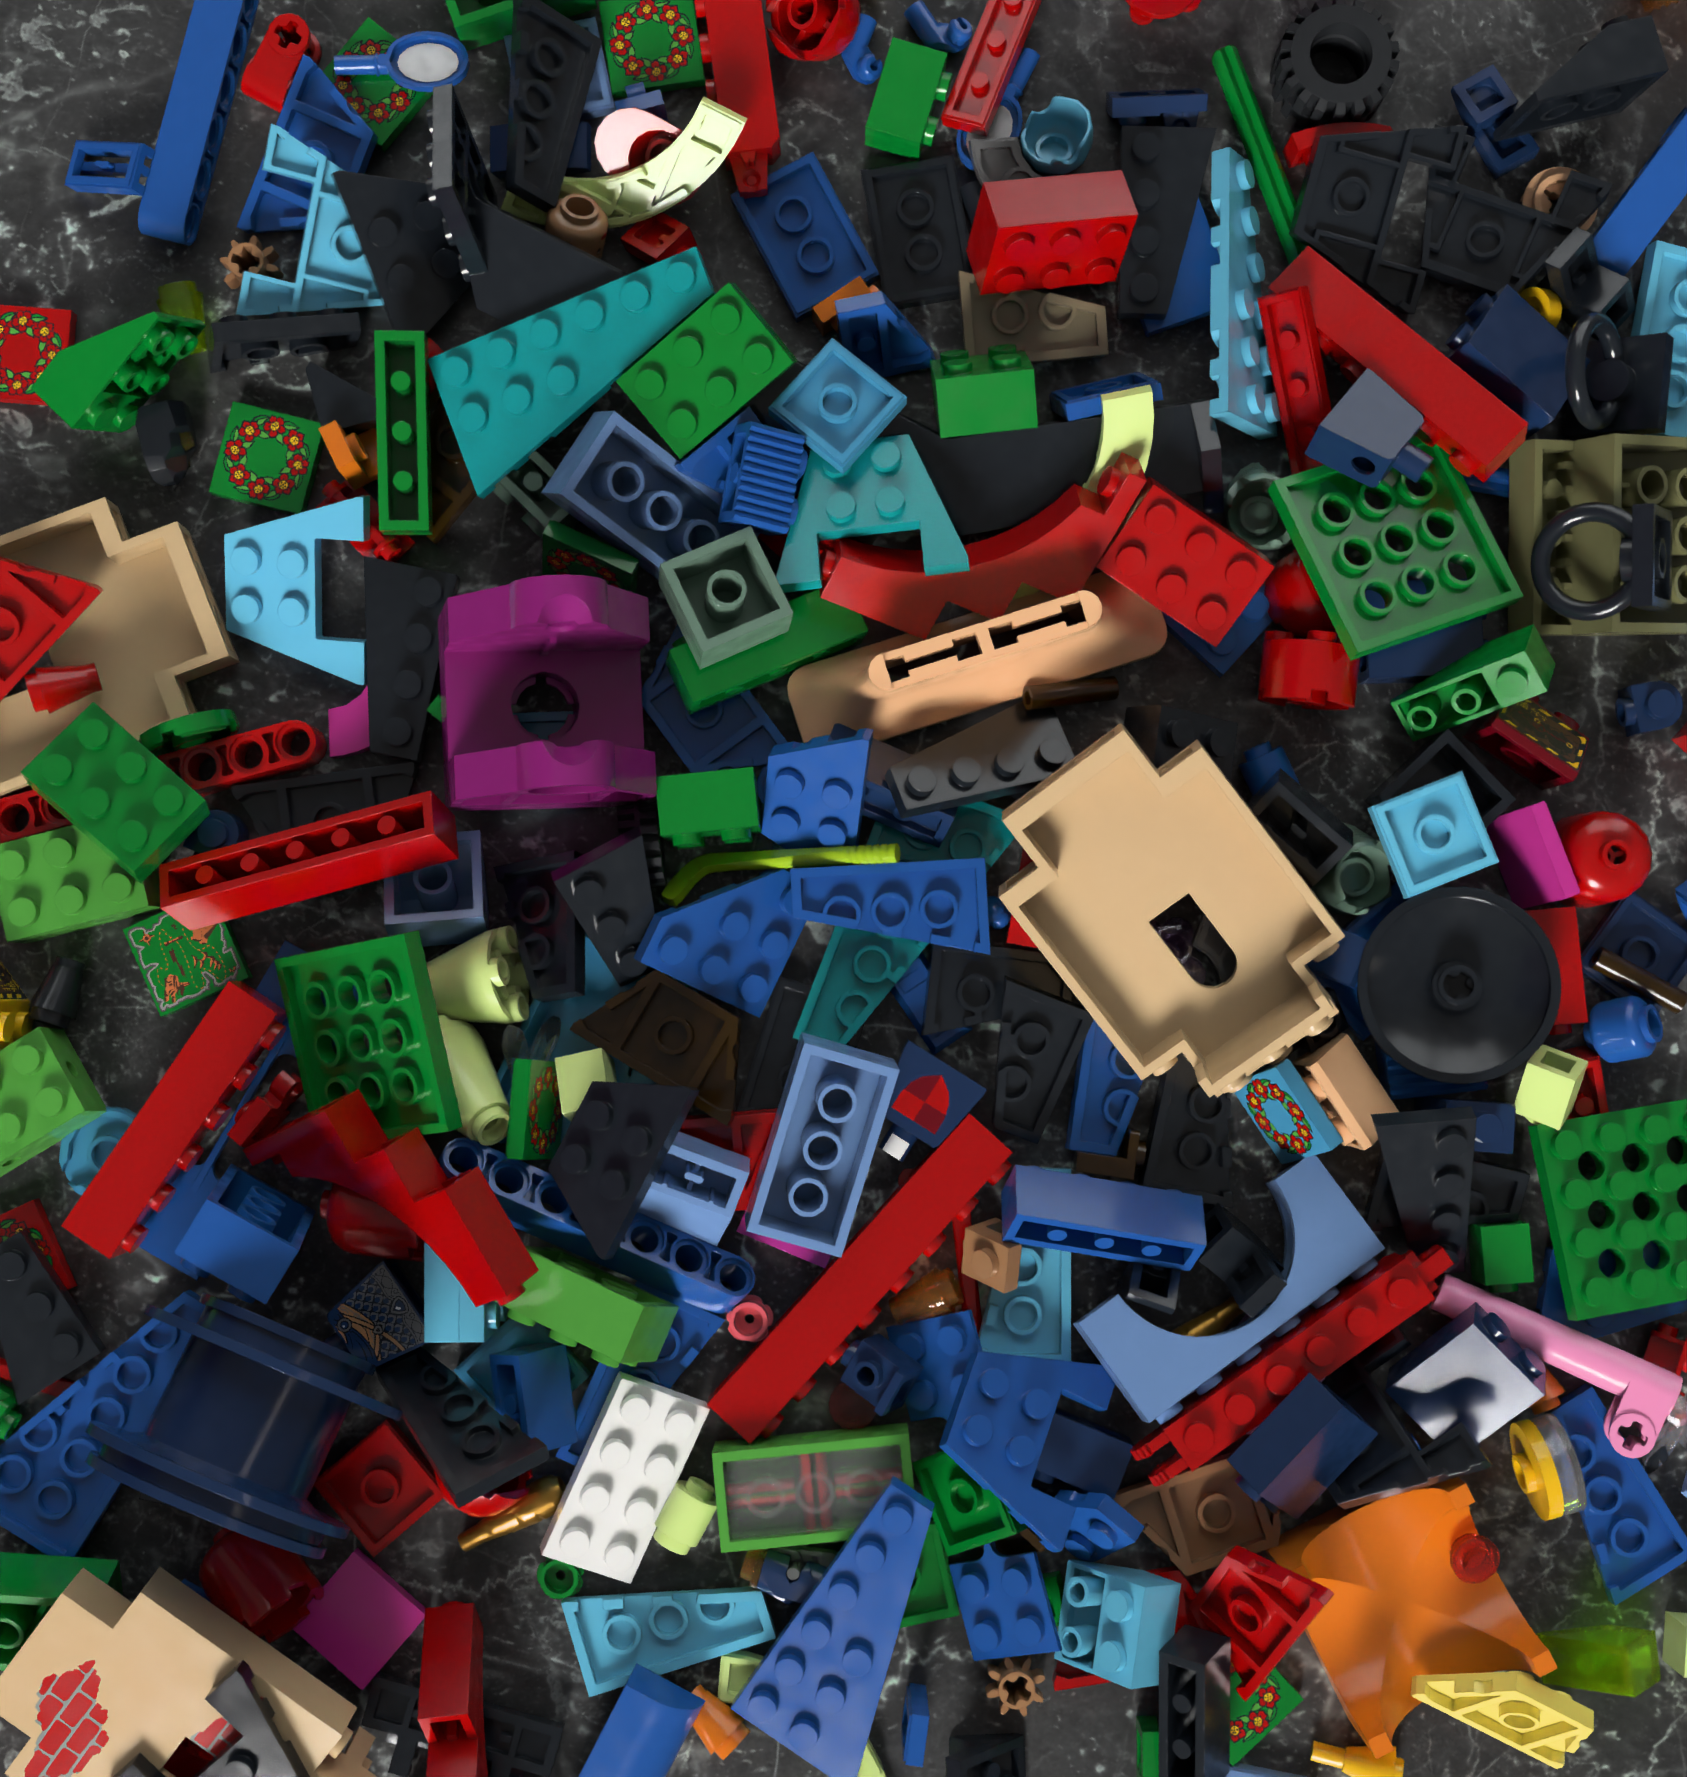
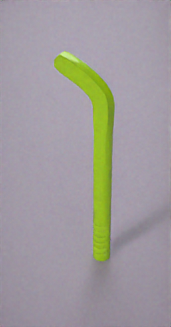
[661,843,901,906]

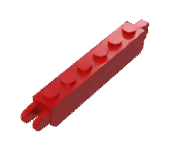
[694,0,781,199]
[1130,1244,1454,1487]

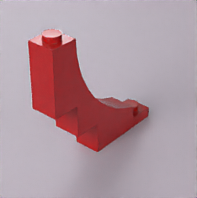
[819,452,1147,640]
[243,1089,539,1307]
[417,1601,488,1777]

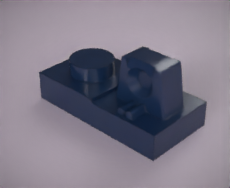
[1106,88,1208,127]

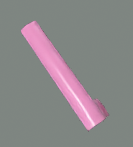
[1430,1273,1683,1459]

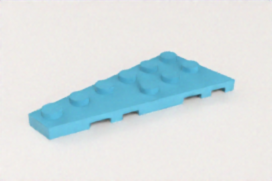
[1209,147,1281,440]

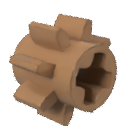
[220,235,284,289]
[985,1655,1045,1717]

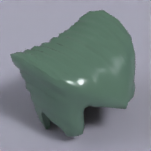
[1223,462,1293,550]
[1311,823,1392,916]

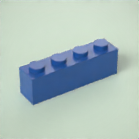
[1001,1164,1207,1272]

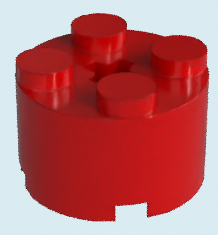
[1257,630,1360,710]

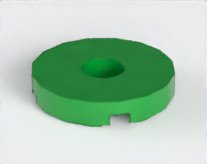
[139,709,240,756]

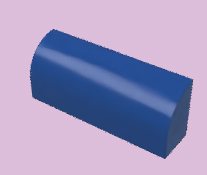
[578,1663,705,1777]

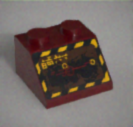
[1464,696,1589,791]

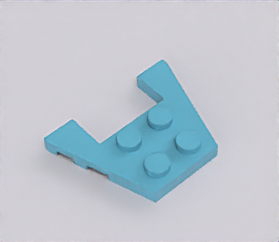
[235,124,383,316]
[224,495,370,685]

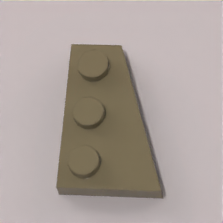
[958,271,1109,364]

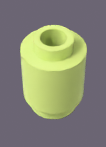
[653,1476,717,1555]

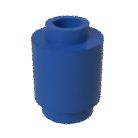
[1238,741,1300,797]

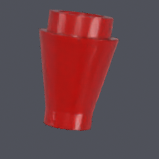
[24,663,103,714]

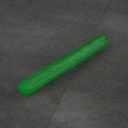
[1211,45,1306,265]

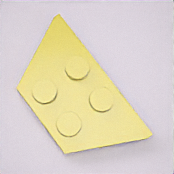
[1411,1671,1594,1769]

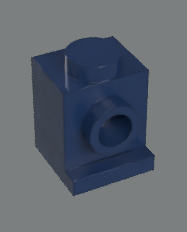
[840,1333,924,1417]

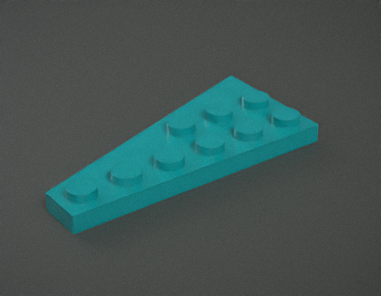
[427,246,715,499]
[792,801,1015,1045]

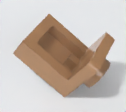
[961,1217,1022,1294]

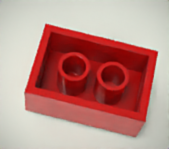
[966,170,1138,295]
[1096,476,1275,647]

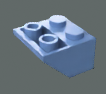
[637,1132,750,1246]

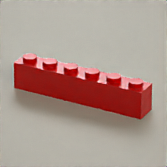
[1268,246,1528,483]
[159,790,459,931]
[61,981,287,1259]

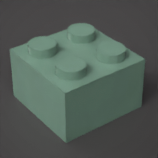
[658,526,793,669]

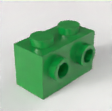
[865,37,953,160]

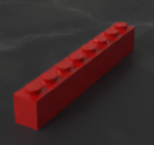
[707,1112,1013,1444]

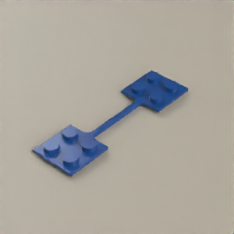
[139,940,358,1280]
[886,1309,1062,1661]

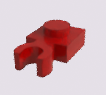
[227,1070,304,1147]

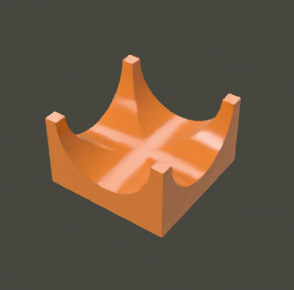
[1265,1477,1558,1759]

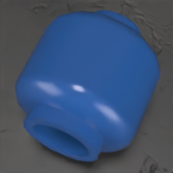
[1583,996,1663,1063]

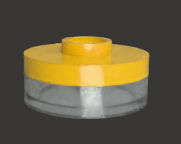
[1509,1413,1587,1521]

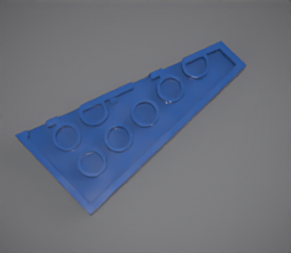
[0,1289,205,1557]
[730,1476,935,1777]

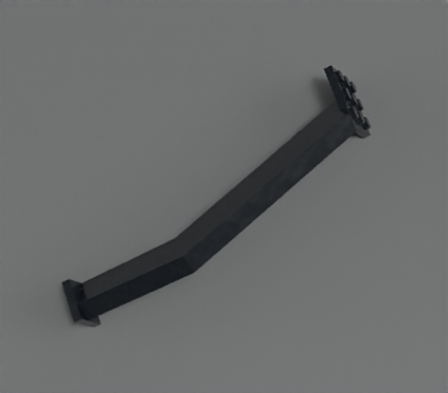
[426,83,1224,536]

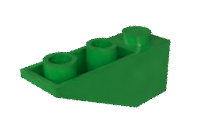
[1390,624,1556,742]

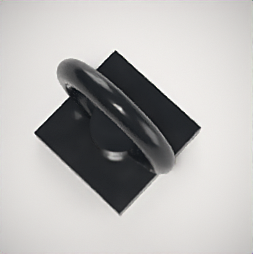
[1564,311,1674,441]
[1530,502,1673,621]

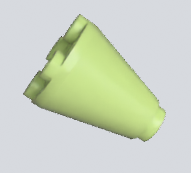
[426,925,530,1024]
[407,1015,510,1146]

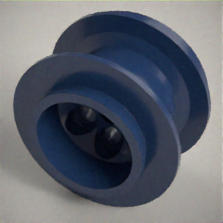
[85,1292,403,1559]

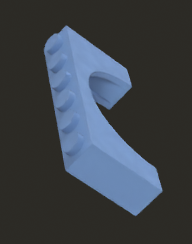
[1073,1155,1385,1425]

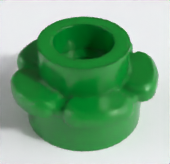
[537,1557,585,1599]

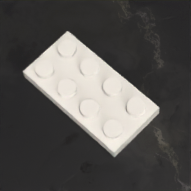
[539,1371,710,1584]

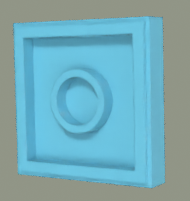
[1367,771,1499,899]

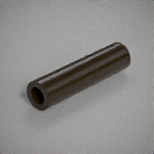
[1022,676,1119,710]
[1589,946,1687,1014]

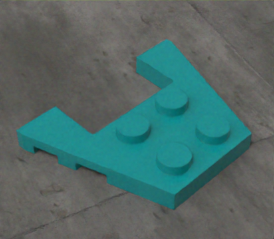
[776,434,970,593]

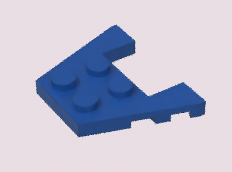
[939,1351,1115,1553]

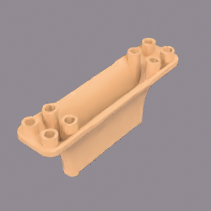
[787,572,1168,743]

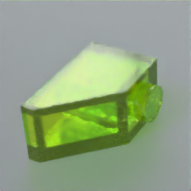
[1537,1624,1661,1698]

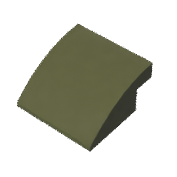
[1508,433,1687,636]

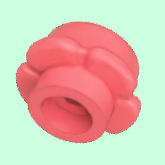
[726,1294,773,1342]

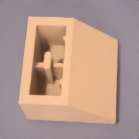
[1292,1033,1399,1151]

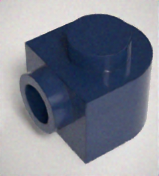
[1615,681,1683,737]
[183,810,249,855]

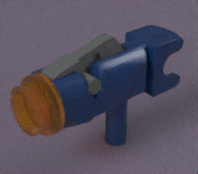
[740,1545,838,1605]

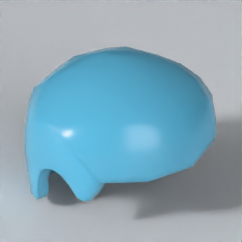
[1020,96,1093,175]

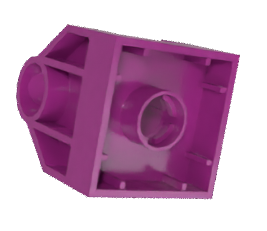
[438,574,657,811]

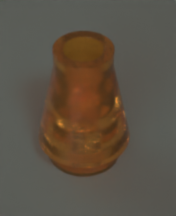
[889,1267,964,1326]

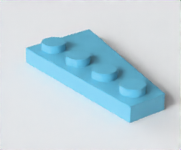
[1631,240,1687,437]

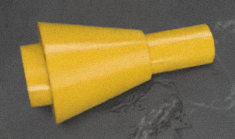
[1310,1740,1404,1777]

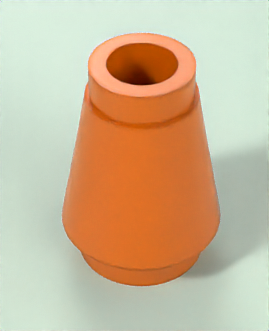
[691,1684,750,1760]

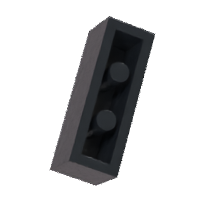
[1159,1624,1231,1777]

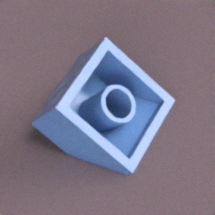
[384,830,489,947]

